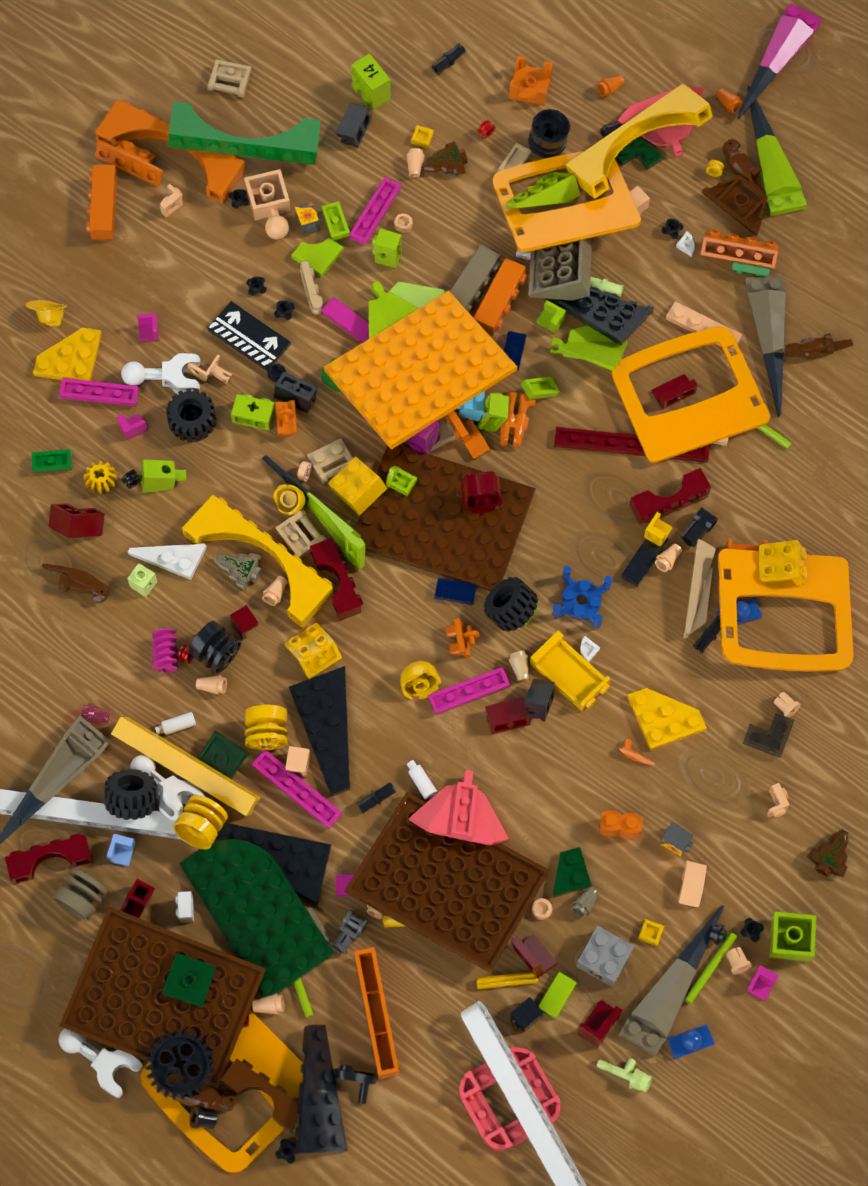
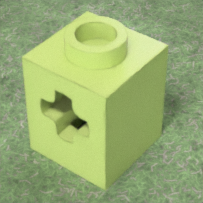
[127,563,157,597]

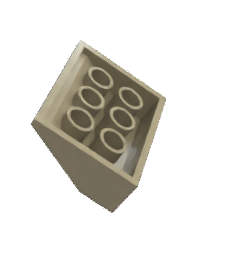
[528,238,592,300]

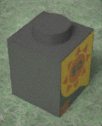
[295,202,320,235]
[660,822,694,857]

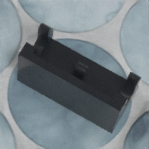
[336,104,372,148]
[274,372,318,413]
[524,679,555,722]

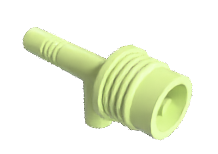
[597,1058,652,1092]

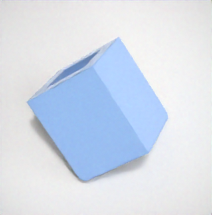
[107,834,136,867]

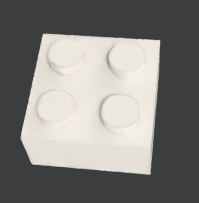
[176,891,194,924]

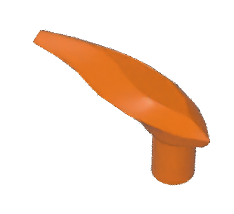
[619,739,655,765]

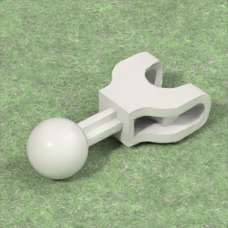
[121,353,200,395]
[130,755,205,821]
[59,1029,143,1098]

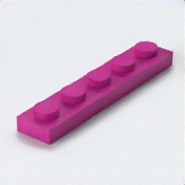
[252,750,342,829]

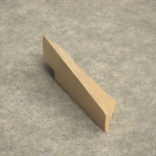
[683,539,716,638]

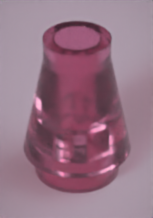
[81,703,111,723]

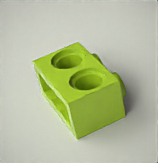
[477,393,509,432]

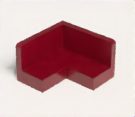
[49,503,105,538]
[577,1000,623,1048]

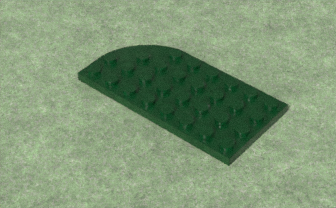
[179,839,335,998]

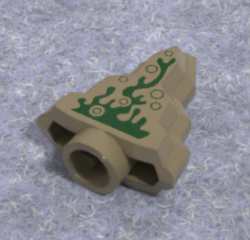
[214,553,262,591]

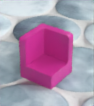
[137,313,159,342]
[116,414,148,440]
[746,965,779,1001]

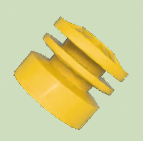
[245,705,288,751]
[173,795,228,849]

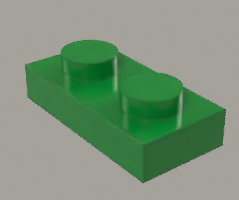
[732,261,770,277]
[31,449,72,473]

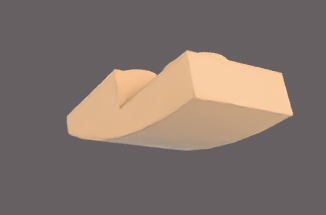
[678,860,707,908]

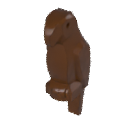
[722,139,766,195]
[785,333,853,360]
[42,564,109,603]
[156,1080,237,1112]

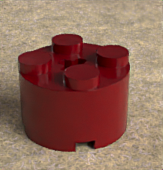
[460,471,503,514]

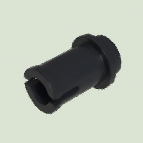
[600,121,622,138]

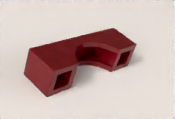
[629,468,711,525]
[310,538,363,621]
[5,833,93,885]
[120,878,155,919]

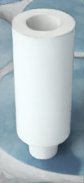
[155,712,196,735]
[407,760,437,800]

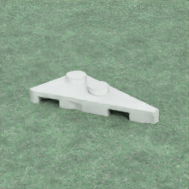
[128,544,207,580]

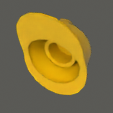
[25,300,67,326]

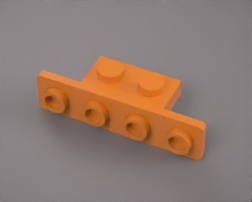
[95,140,163,187]
[444,409,490,460]

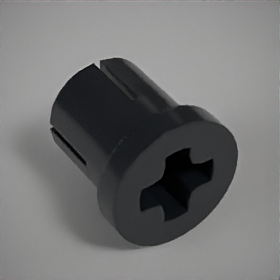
[190,1107,217,1129]

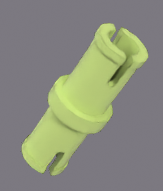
[590,276,624,297]

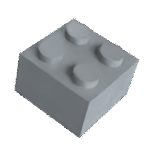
[576,926,634,987]

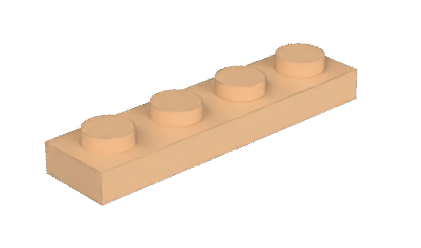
[666,301,743,352]

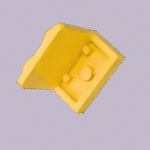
[759,540,807,586]

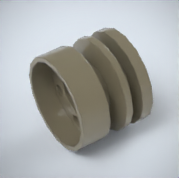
[52,868,108,922]

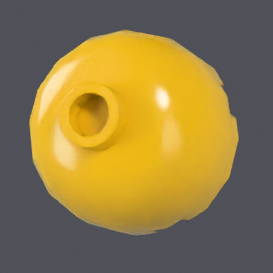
[400,661,441,699]

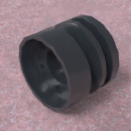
[528,109,570,159]
[188,621,242,674]

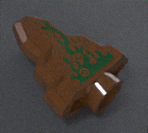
[422,141,468,175]
[807,829,848,877]

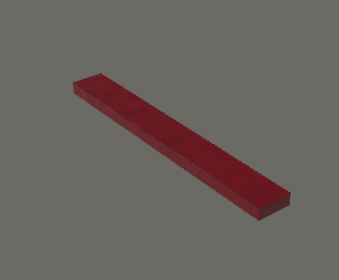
[554,427,710,463]

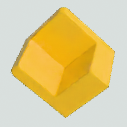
[644,512,672,547]

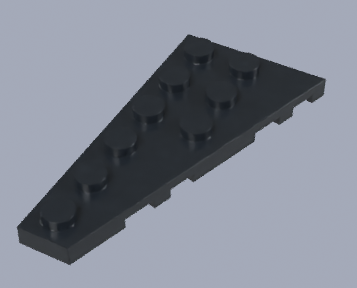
[528,288,654,346]
[289,666,350,797]
[214,823,332,905]
[293,1025,347,1156]

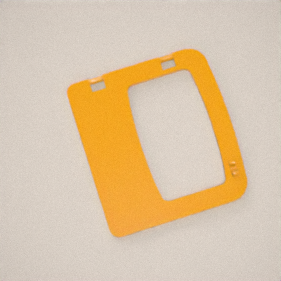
[492,151,641,252]
[612,326,770,463]
[718,549,854,672]
[141,1010,303,1173]

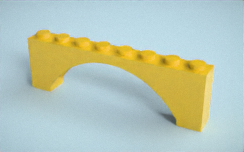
[565,84,713,199]
[182,495,334,628]

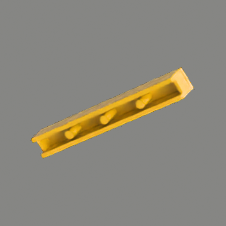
[111,716,261,816]

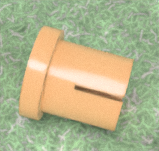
[774,692,801,719]
[726,947,752,975]

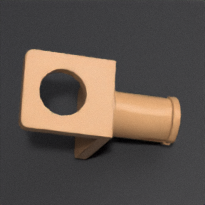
[187,354,232,384]

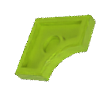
[291,238,344,277]

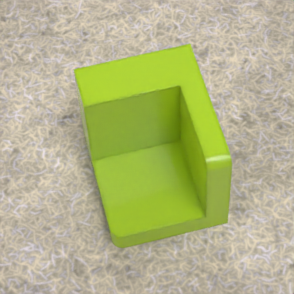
[537,301,566,334]

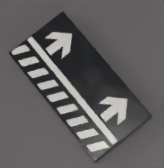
[208,301,291,371]

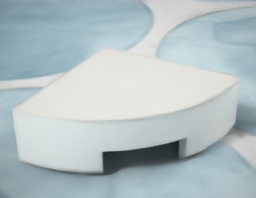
[676,231,695,257]
[580,636,600,662]

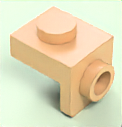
[767,783,790,818]

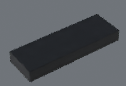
[621,538,669,587]

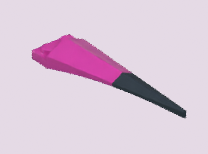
[737,3,822,119]

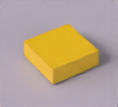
[411,125,434,148]
[638,919,664,946]

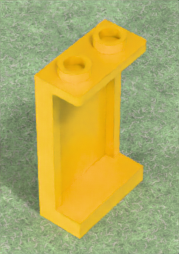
[530,631,611,711]

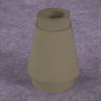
[571,887,599,918]

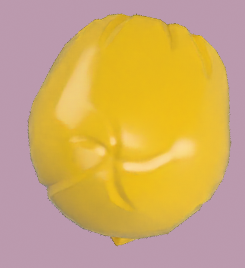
[273,484,306,515]

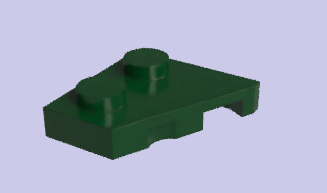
[553,847,592,898]

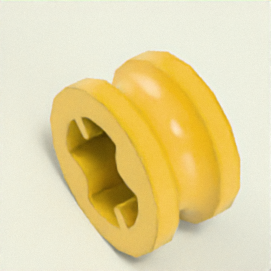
[706,160,724,177]

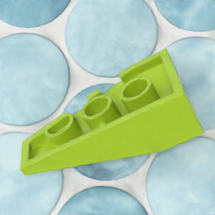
[506,171,581,208]

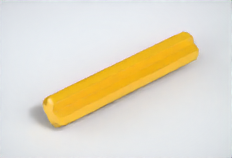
[476,972,539,990]

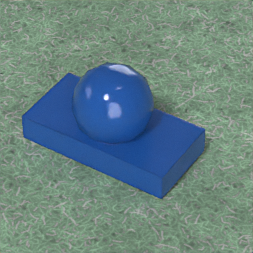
[717,599,762,625]
[667,1024,715,1060]

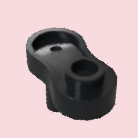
[334,1064,377,1104]

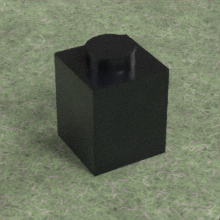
[510,997,544,1033]

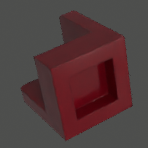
[230,605,259,640]

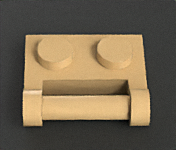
[208,59,252,98]
[307,438,353,484]
[275,510,327,559]

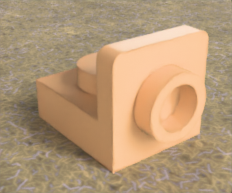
[160,184,183,218]

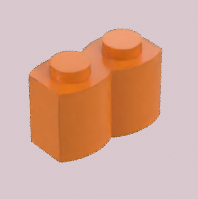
[599,811,643,840]

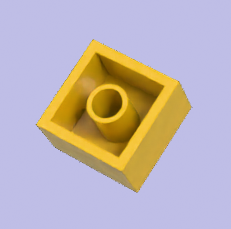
[328,456,387,516]

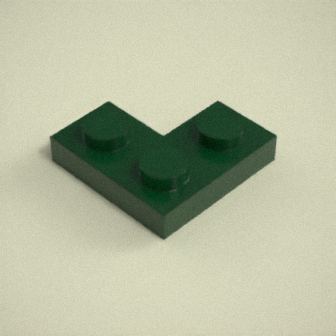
[615,136,663,170]

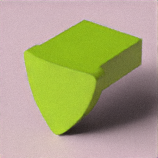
[386,466,417,496]

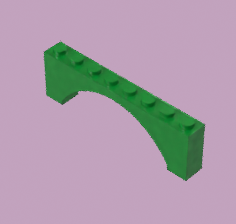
[168,102,321,165]

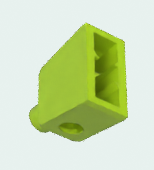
[141,460,186,493]

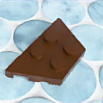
[702,175,768,236]

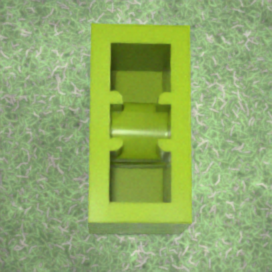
[372,229,402,268]
[231,394,275,431]

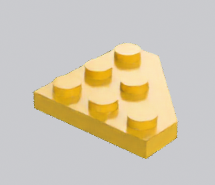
[33,327,102,381]
[627,688,707,751]

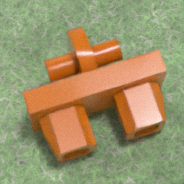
[275,400,297,436]
[445,618,480,658]

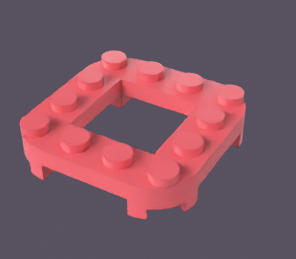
[459,1047,561,1151]

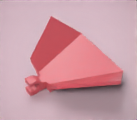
[617,86,704,158]
[409,770,509,845]

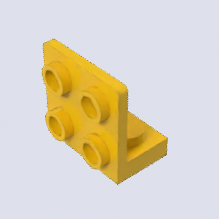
[284,623,342,679]

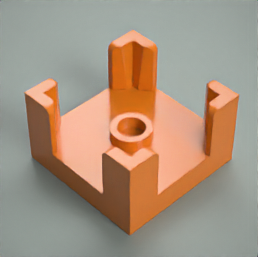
[509,56,553,105]

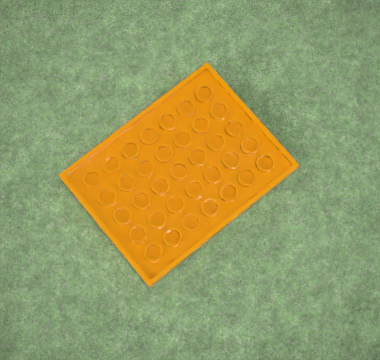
[324,290,517,450]

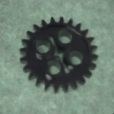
[145,1030,215,1101]

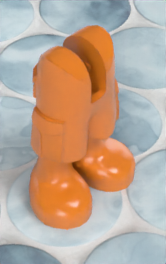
[500,392,536,448]

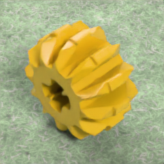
[83,460,117,494]

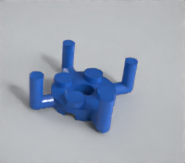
[552,566,612,629]

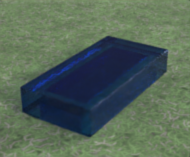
[504,331,527,371]
[434,578,477,605]

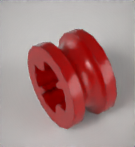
[477,120,496,139]
[178,644,193,664]

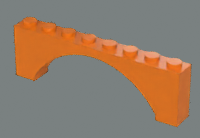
[95,99,246,204]

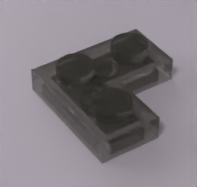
[742,713,794,758]

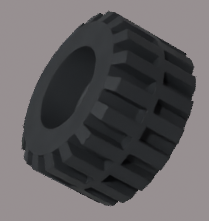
[166,389,216,442]
[484,577,538,632]
[105,769,157,820]

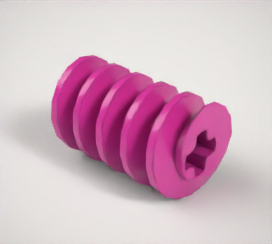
[152,628,178,673]

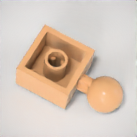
[244,169,291,240]

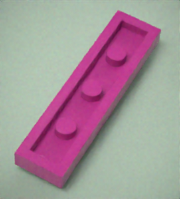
[349,177,401,246]
[59,378,139,407]
[428,667,510,715]

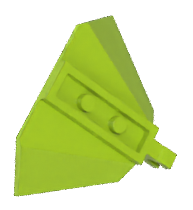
[368,281,444,339]
[550,325,628,370]

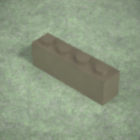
[450,245,501,314]

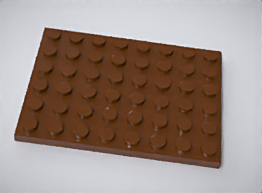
[354,445,536,591]
[345,792,550,974]
[59,907,266,1089]

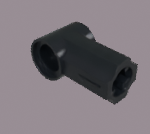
[681,507,718,547]

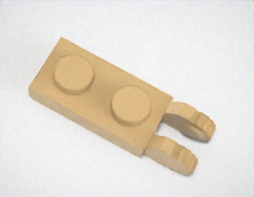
[300,261,323,316]

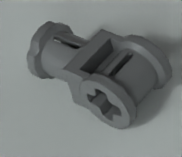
[331,910,368,955]

